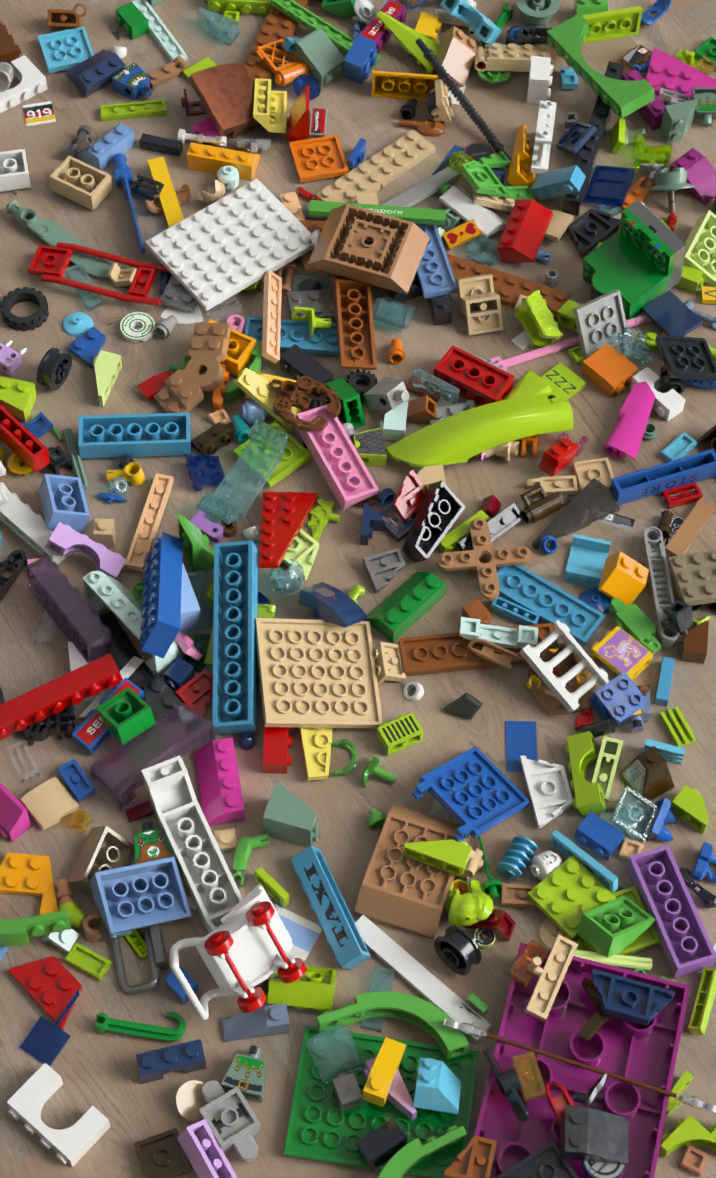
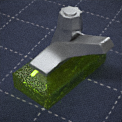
[634,153,670,181]

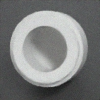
[111,46,127,59]
[243,524,260,542]
[403,681,424,701]

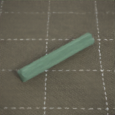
[62,428,88,489]

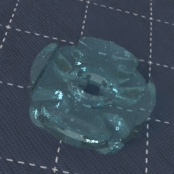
[467,235,500,267]

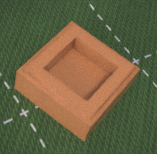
[679,1145,709,1177]

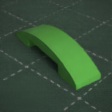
[225,341,263,403]

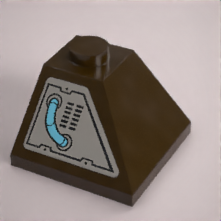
[618,746,675,806]

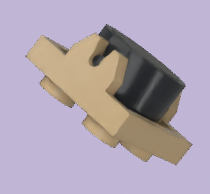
[426,79,454,126]

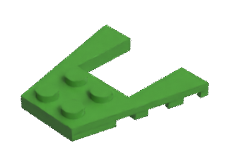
[459,151,537,201]

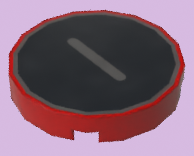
[463,142,496,163]

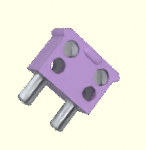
[0,339,27,376]

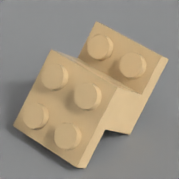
[457,274,503,335]

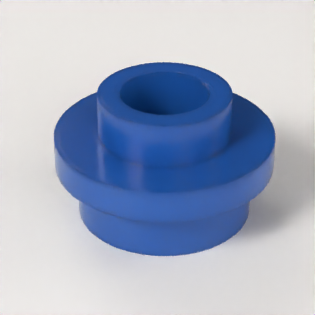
[539,535,558,554]

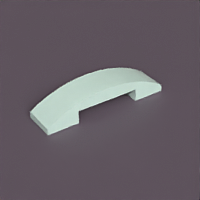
[459,617,538,648]

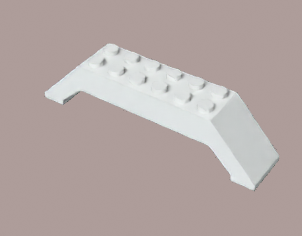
[141,755,243,933]

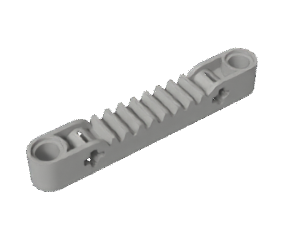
[641,526,680,649]

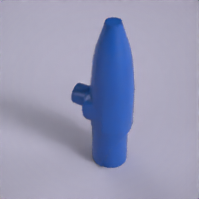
[98,492,127,504]

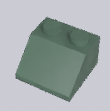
[660,100,696,143]

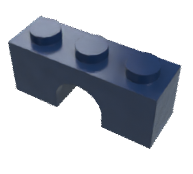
[136,1039,206,1084]

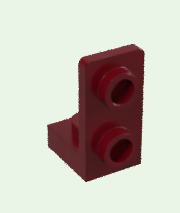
[464,909,516,941]

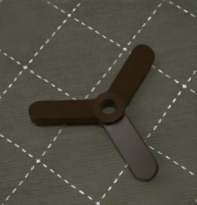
[578,978,636,1041]

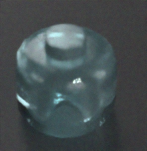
[107,477,128,496]

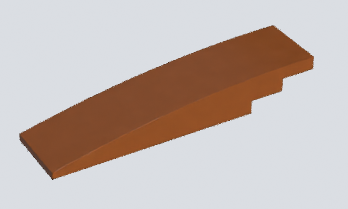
[331,273,377,370]

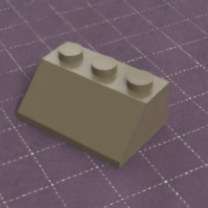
[68,826,135,896]

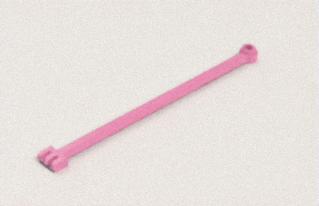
[488,314,651,372]

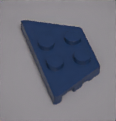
[591,969,675,1026]

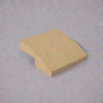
[544,210,574,242]
[20,777,79,830]

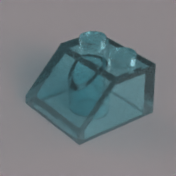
[373,297,418,331]

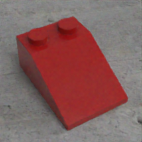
[286,86,310,142]

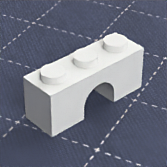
[630,367,685,422]

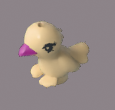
[475,440,519,463]

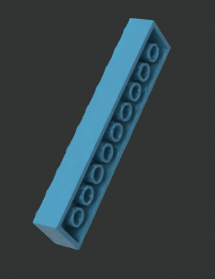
[212,540,258,735]

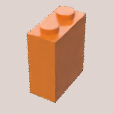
[581,343,639,398]

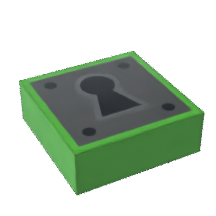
[466,993,488,1018]

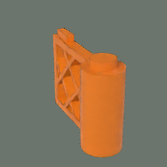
[256,39,310,86]

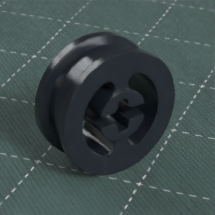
[37,347,72,391]

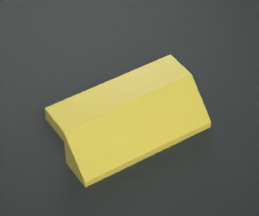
[253,78,287,133]

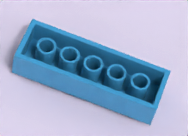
[78,412,191,459]

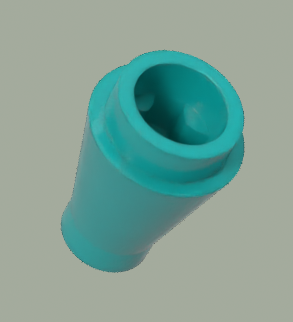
[231,415,252,442]

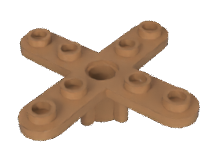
[437,518,532,600]

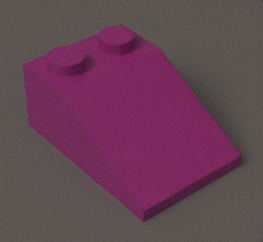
[669,148,716,206]

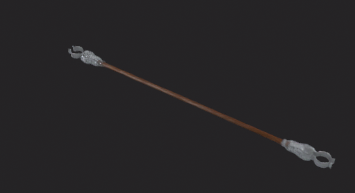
[443,1018,716,1112]

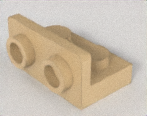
[373,642,406,685]

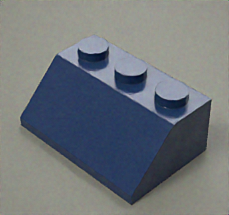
[65,49,126,98]

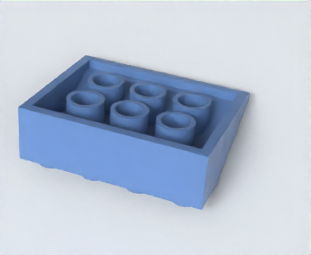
[89,857,192,935]

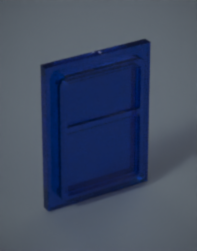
[583,165,636,207]

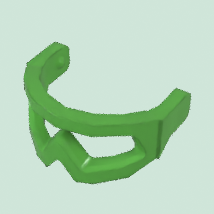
[332,739,358,777]

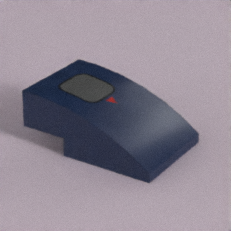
[298,582,367,628]

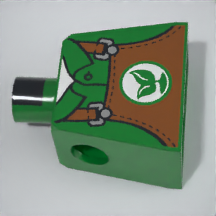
[134,822,175,864]

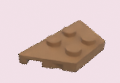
[524,672,595,716]

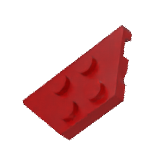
[8,956,83,1030]

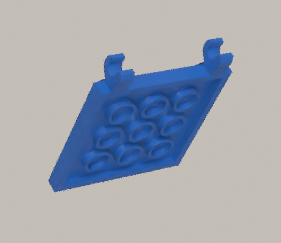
[412,746,530,841]

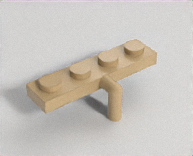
[524,934,578,1022]

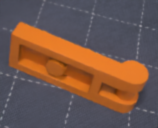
[212,363,229,412]

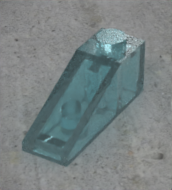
[196,6,240,46]
[187,570,213,630]

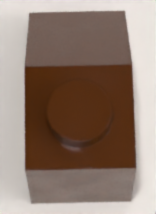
[678,621,709,664]

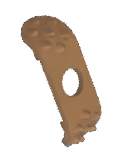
[144,184,192,214]

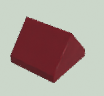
[479,495,501,518]

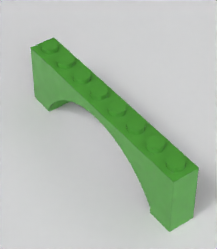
[547,13,655,118]

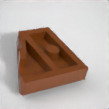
[444,1136,497,1178]

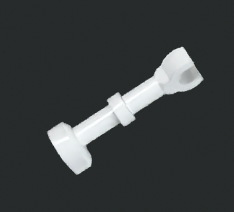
[178,129,227,147]

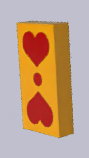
[443,219,481,250]

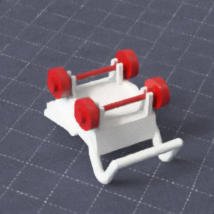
[170,884,307,1020]

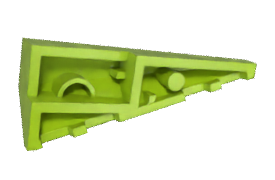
[375,11,440,75]

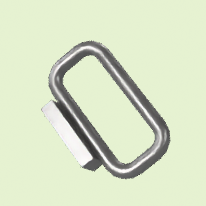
[110,924,169,995]

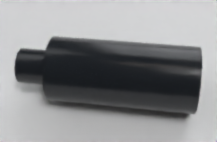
[580,719,621,738]

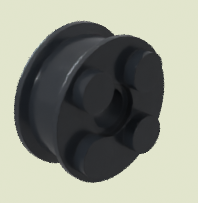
[434,925,482,976]

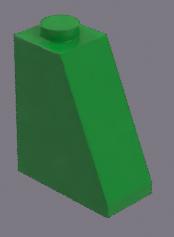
[325,377,365,430]

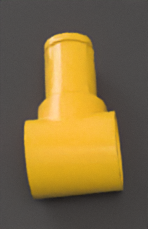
[106,462,145,486]

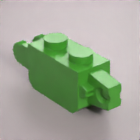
[609,598,661,654]

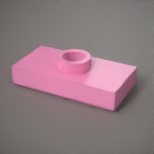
[174,632,203,661]

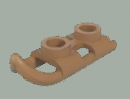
[467,639,518,670]

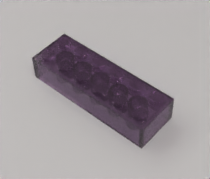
[27,556,112,663]

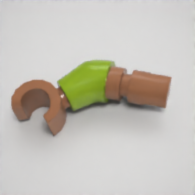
[56,879,102,943]

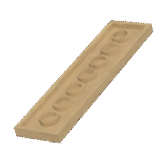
[316,130,436,203]

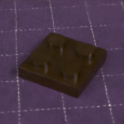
[134,1128,192,1178]

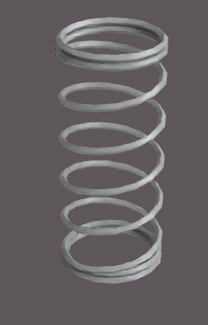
[0,62,15,92]

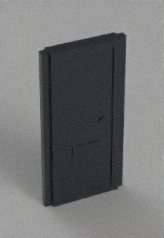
[70,611,154,690]

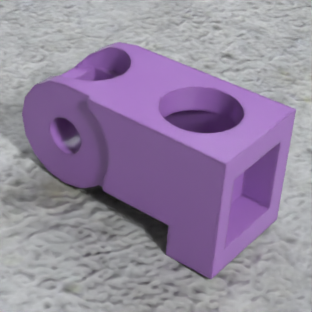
[190,509,223,545]

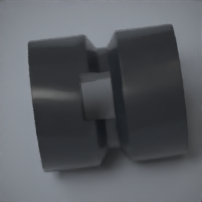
[660,364,684,395]

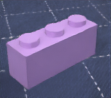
[177,1119,237,1178]

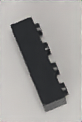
[139,133,183,156]

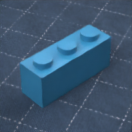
[531,165,586,201]

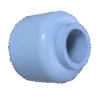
[240,400,268,424]

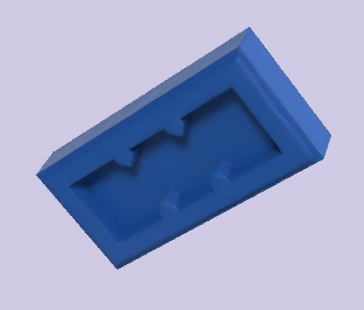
[347,138,366,171]

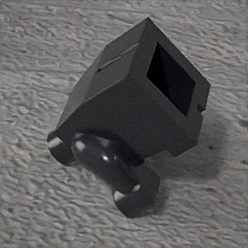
[661,600,693,635]

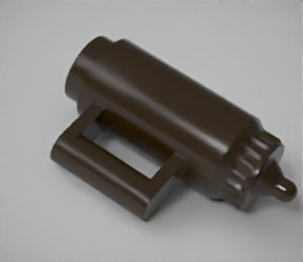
[521,485,568,524]

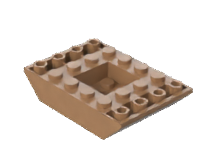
[308,204,430,295]

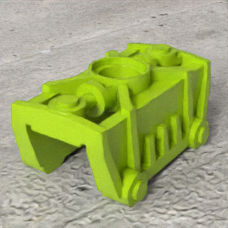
[514,290,563,348]

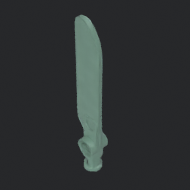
[5,200,112,280]

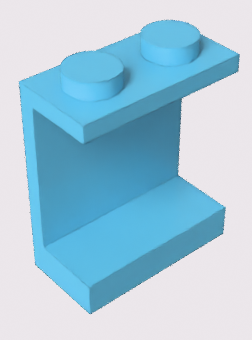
[564,534,611,588]

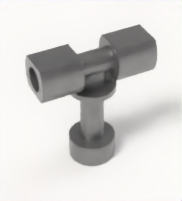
[60,125,94,159]

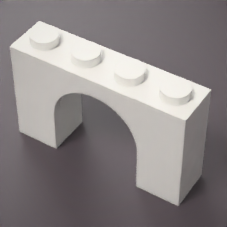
[0,55,48,113]
[7,1063,111,1167]

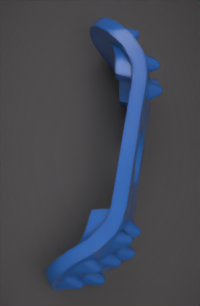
[641,0,671,26]

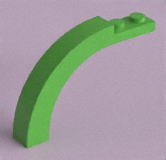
[0,910,71,946]
[316,991,469,1060]
[378,1125,467,1178]

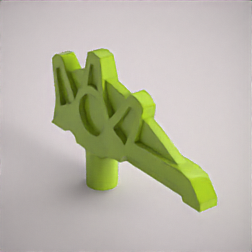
[308,498,340,542]

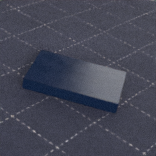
[642,290,702,337]

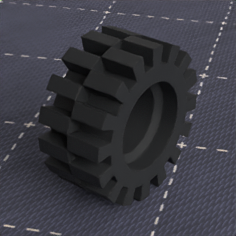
[345,369,377,403]

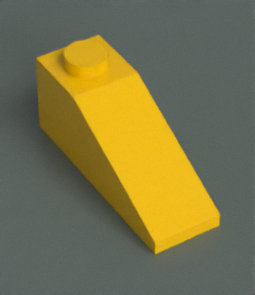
[362,1037,406,1107]

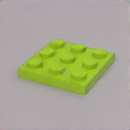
[234,421,311,488]
[527,855,617,941]

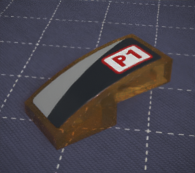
[619,45,653,69]

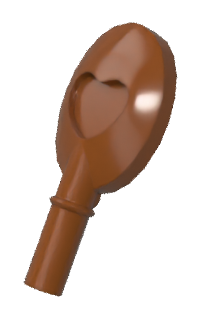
[399,119,445,137]

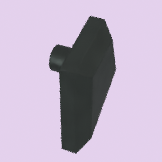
[443,692,483,720]

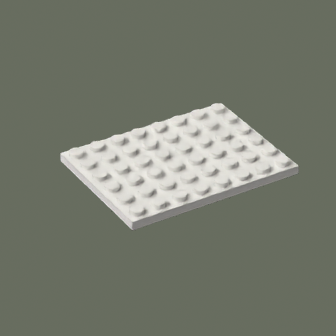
[145,179,314,311]

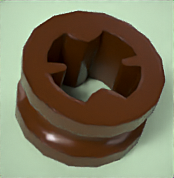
[220,519,237,538]

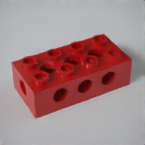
[433,345,514,406]

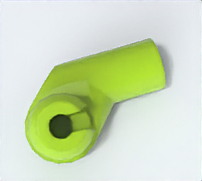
[347,584,365,604]

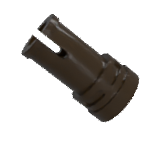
[657,510,673,539]

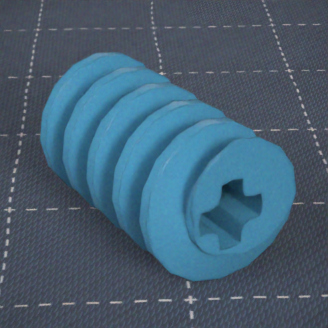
[496,835,538,881]

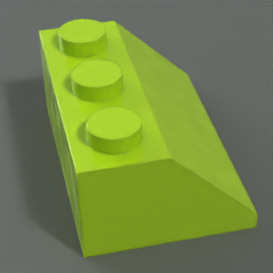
[267,966,337,1011]

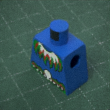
[112,62,153,100]

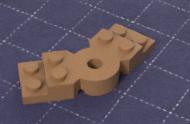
[153,323,231,413]

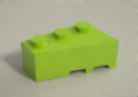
[0,376,37,423]

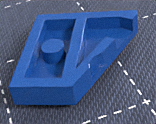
[67,326,106,369]

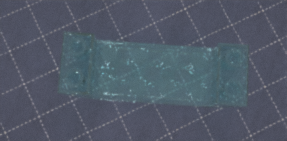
[197,419,289,524]

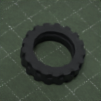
[1,287,49,331]

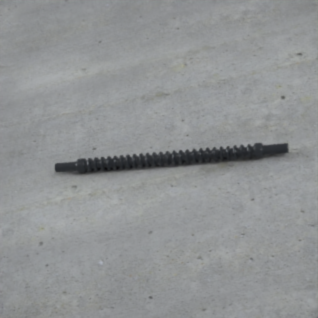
[416,38,511,162]

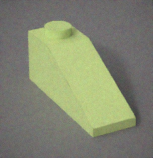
[93,350,122,407]
[592,736,623,800]

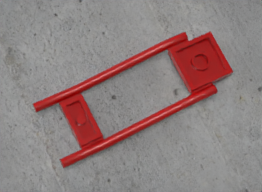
[28,242,171,306]

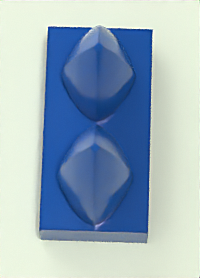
[642,797,677,842]

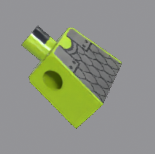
[353,428,387,467]

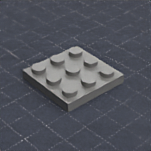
[573,289,630,359]

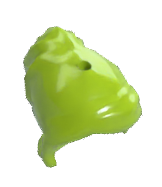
[448,879,493,927]

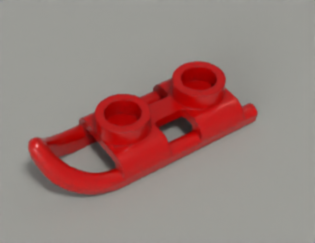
[545,1081,574,1125]

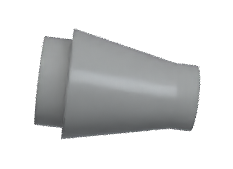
[154,315,178,339]

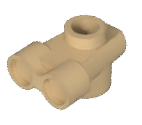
[457,848,484,882]

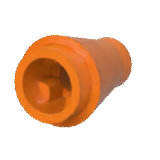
[388,338,405,364]

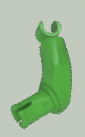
[232,832,270,887]

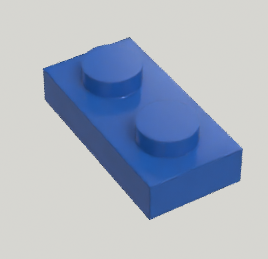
[57,758,96,802]

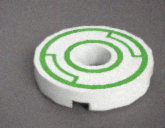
[120,312,155,343]

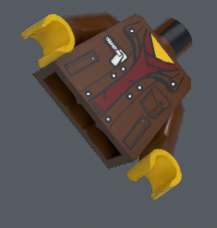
[527,633,588,689]

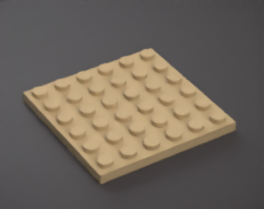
[255,618,383,729]

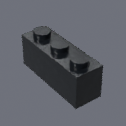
[280,344,333,397]

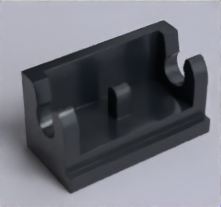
[356,1118,408,1172]

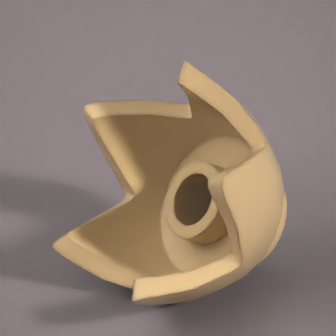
[196,177,226,205]

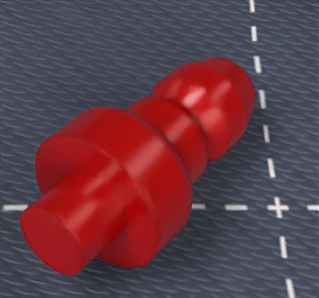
[667,213,677,231]

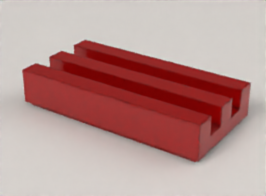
[661,482,703,509]

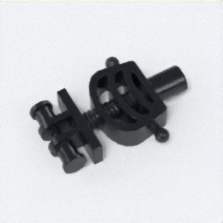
[22,705,75,746]

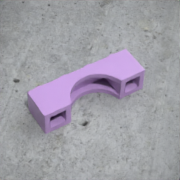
[45,522,126,580]

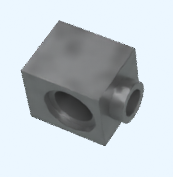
[332,1072,363,1112]

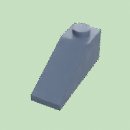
[222,1003,289,1042]

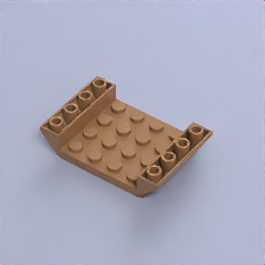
[354,804,470,939]

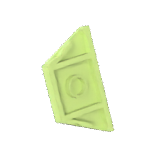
[258,529,319,581]

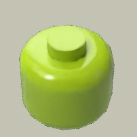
[642,332,658,352]

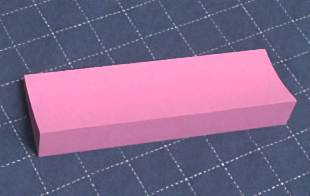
[296,404,379,511]

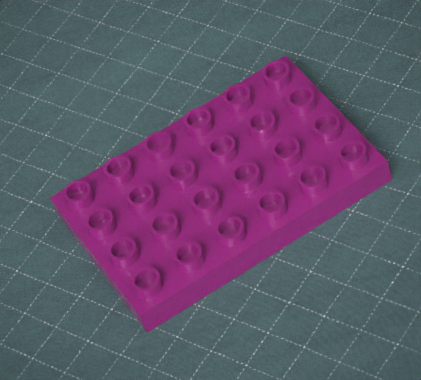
[474,942,690,1178]

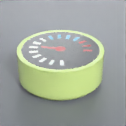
[474,929,495,949]

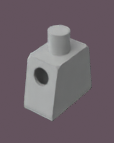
[364,376,409,410]

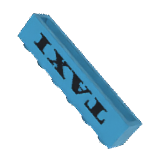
[291,845,371,970]

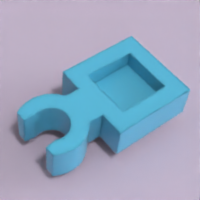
[560,65,578,89]

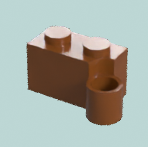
[47,3,87,27]

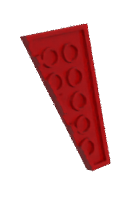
[258,491,318,568]

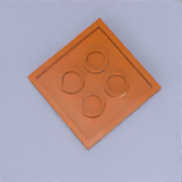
[289,135,349,183]

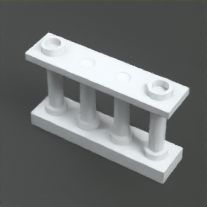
[531,101,557,174]
[519,620,609,713]

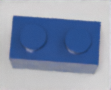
[575,811,625,860]

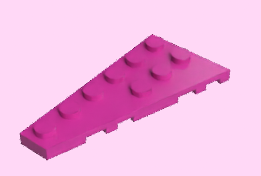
[646,47,716,100]

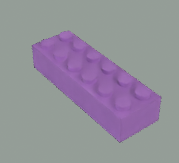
[626,845,716,979]

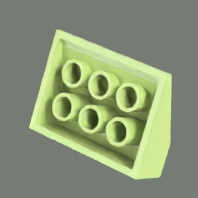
[683,210,716,287]

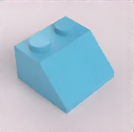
[413,1058,461,1114]

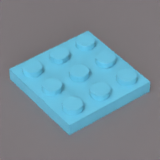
[37,26,94,73]

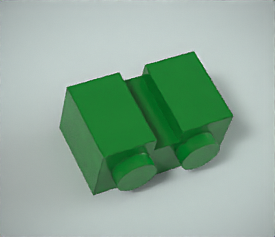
[115,2,149,40]

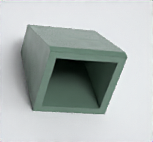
[296,27,344,87]
[263,782,320,847]

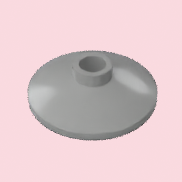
[353,0,378,25]

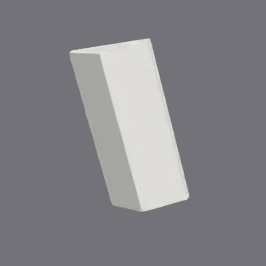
[439,186,506,237]

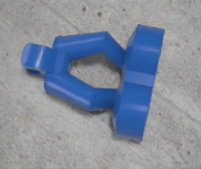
[691,842,716,883]

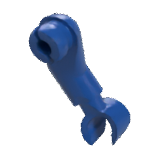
[629,55,652,73]

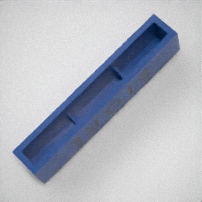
[609,449,716,506]

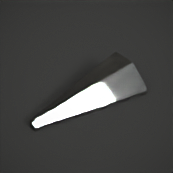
[532,478,620,550]

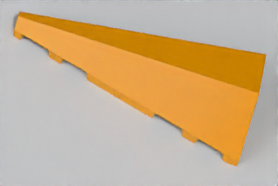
[507,124,538,189]

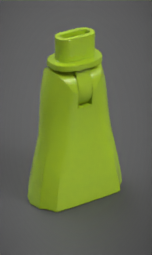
[503,370,552,400]

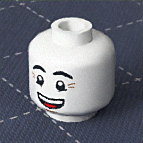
[530,850,562,881]

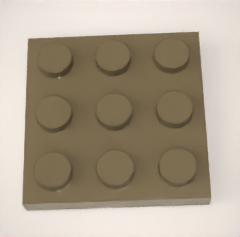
[667,550,716,606]

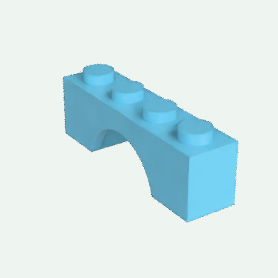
[440,0,502,44]

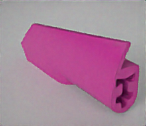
[603,381,655,460]

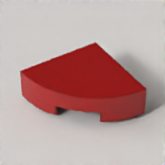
[574,708,594,730]

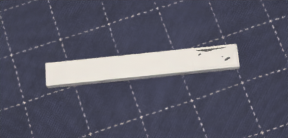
[355,915,491,1043]

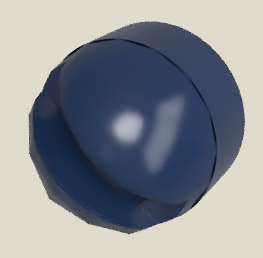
[239,732,255,750]

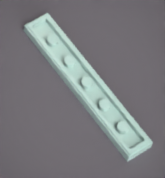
[131,0,188,62]

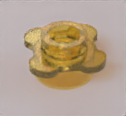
[68,810,93,833]

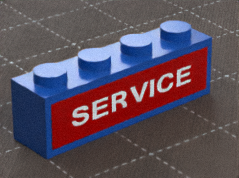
[72,677,144,756]

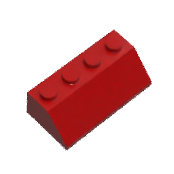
[496,199,553,263]

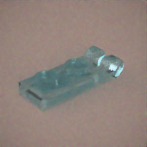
[412,369,460,404]

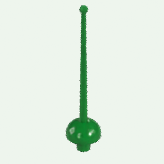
[478,836,502,900]

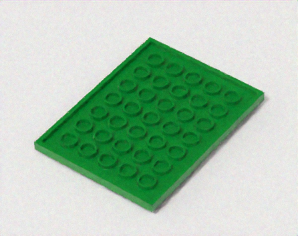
[284,1025,479,1178]

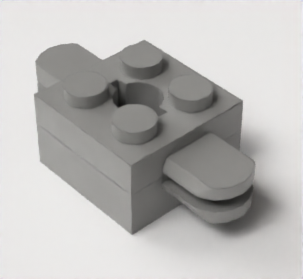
[199,1081,261,1163]

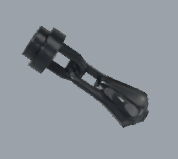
[679,867,716,909]

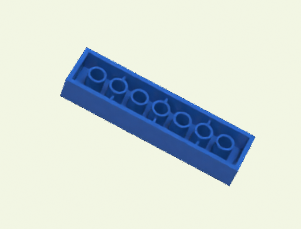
[139,532,183,659]

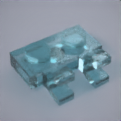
[617,327,652,365]

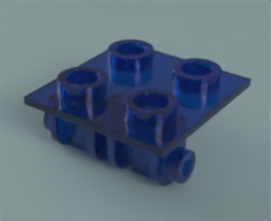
[185,454,227,492]

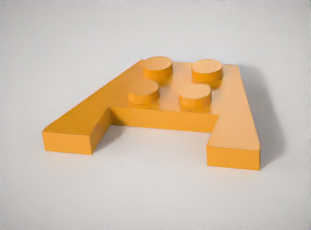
[0,853,58,915]

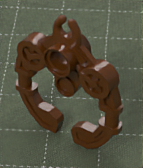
[268,376,341,432]

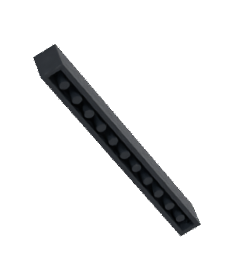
[562,61,625,216]

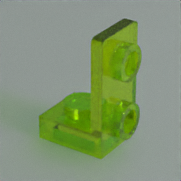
[634,135,673,162]

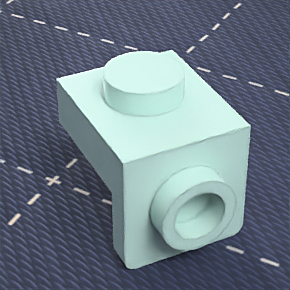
[42,928,80,953]

